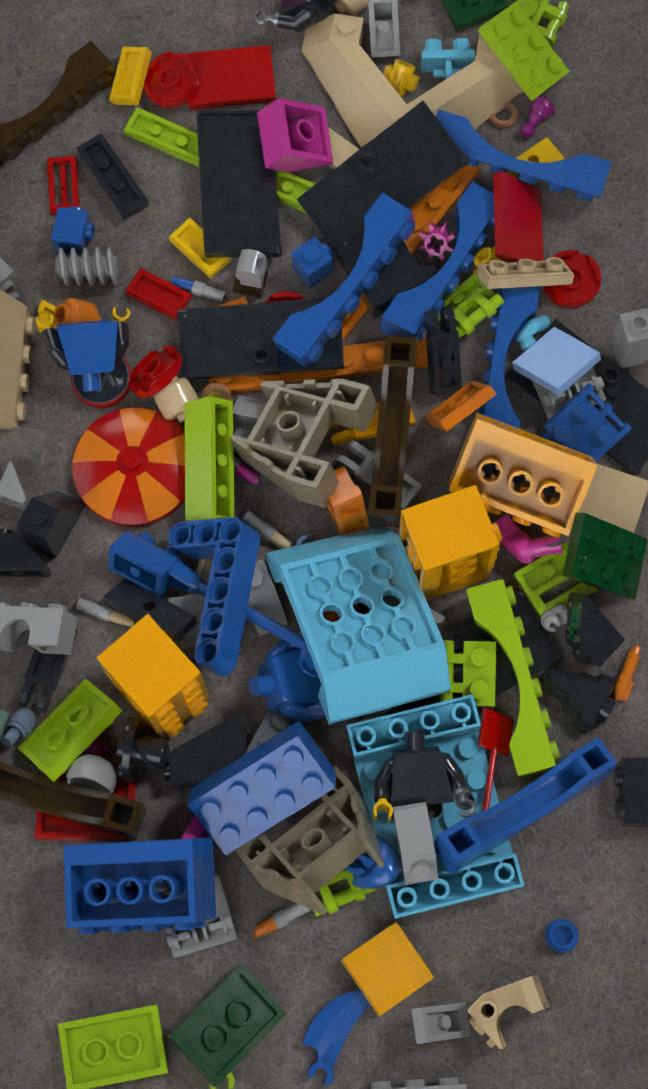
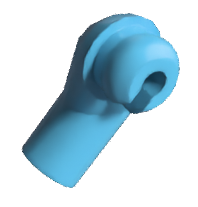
[516,315,551,351]

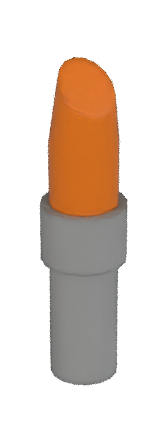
[253,903,310,939]

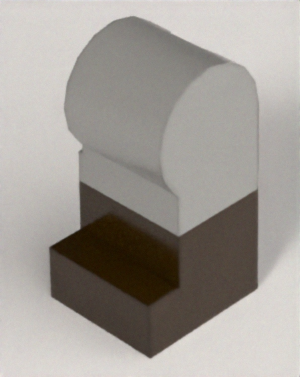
[233,249,269,298]

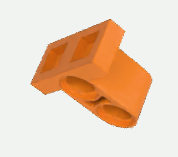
[326,466,370,535]

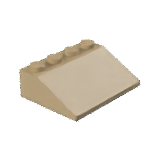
[0,289,35,430]

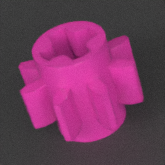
[419,222,456,260]

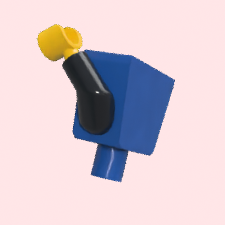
[35,307,131,391]

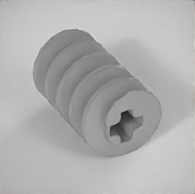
[55,247,119,286]

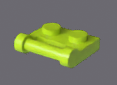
[513,542,597,619]

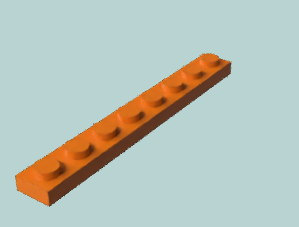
[209,336,428,394]

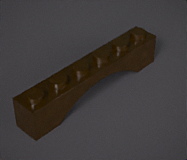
[0,41,115,166]
[368,336,417,528]
[0,761,147,841]

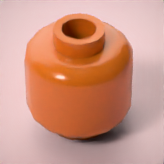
[54,298,101,324]

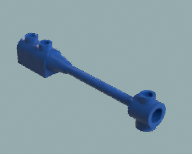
[108,531,319,677]

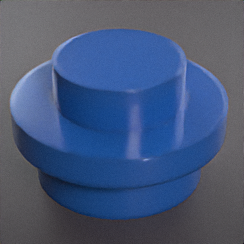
[545,919,579,953]

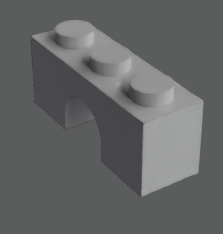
[0,602,78,655]

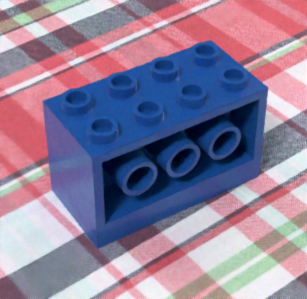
[64,837,216,934]

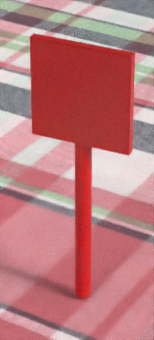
[478,708,514,811]

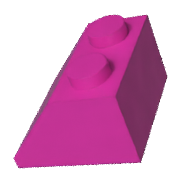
[257,98,333,172]

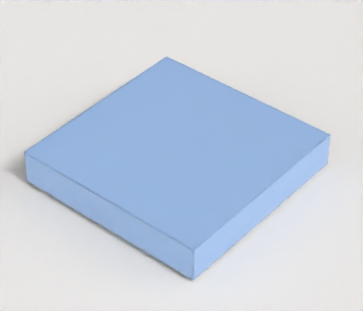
[512,327,601,396]

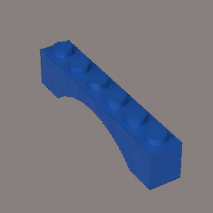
[436,109,612,202]
[380,182,495,341]
[272,192,415,368]
[478,286,540,429]
[434,737,618,875]

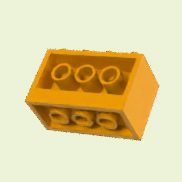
[449,412,598,538]
[399,485,502,601]
[96,614,211,739]

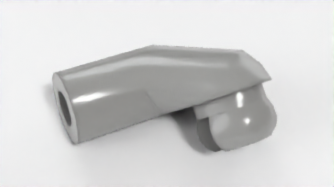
[541,604,567,632]

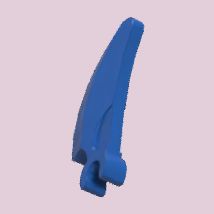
[302,990,370,1086]

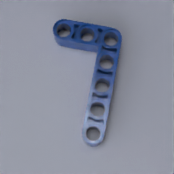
[168,517,260,676]

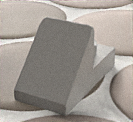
[368,0,400,58]
[233,395,268,456]
[0,461,29,511]
[411,1002,471,1044]

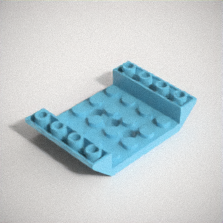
[265,526,451,724]
[346,694,524,919]

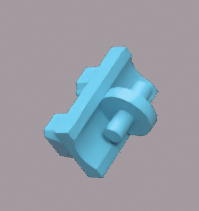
[421,38,475,80]

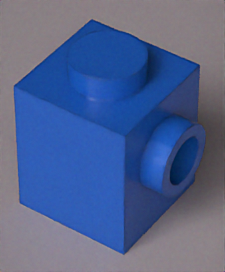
[51,206,95,255]
[291,236,335,289]

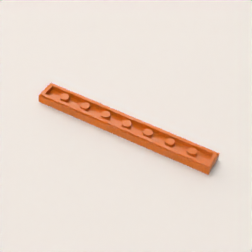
[341,165,481,343]

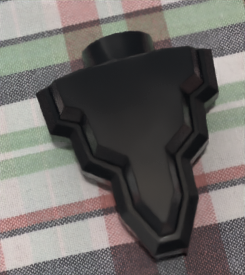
[539,669,617,735]

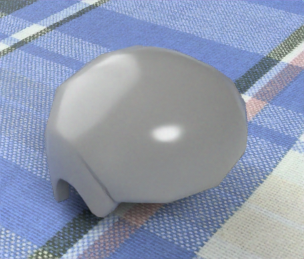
[66,754,117,793]

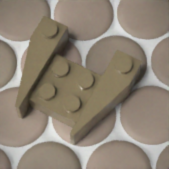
[230,379,378,508]
[234,766,385,915]

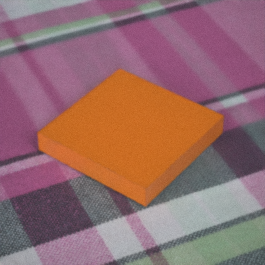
[425,381,496,432]

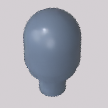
[1,708,37,748]

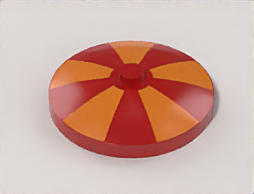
[72,407,185,527]

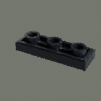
[104,578,197,643]

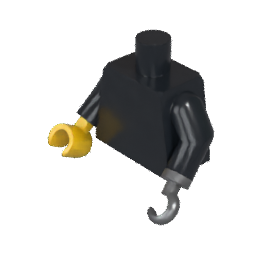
[253,0,335,32]
[372,729,476,823]

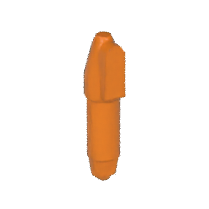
[614,645,641,702]

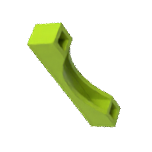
[466,579,560,778]

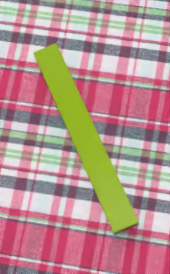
[123,107,315,214]

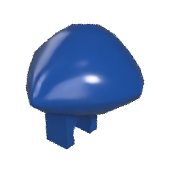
[345,835,402,889]

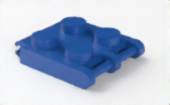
[540,383,632,461]

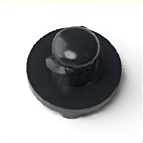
[117,716,170,783]

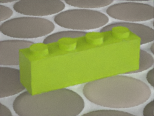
[185,396,234,521]

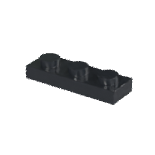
[77,133,149,220]

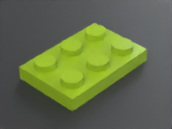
[477,2,570,101]
[18,678,123,782]
[58,1004,169,1089]

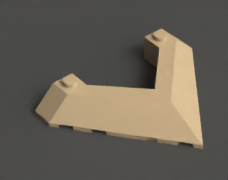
[302,14,524,148]

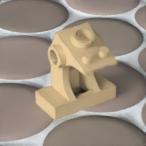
[467,975,550,1049]

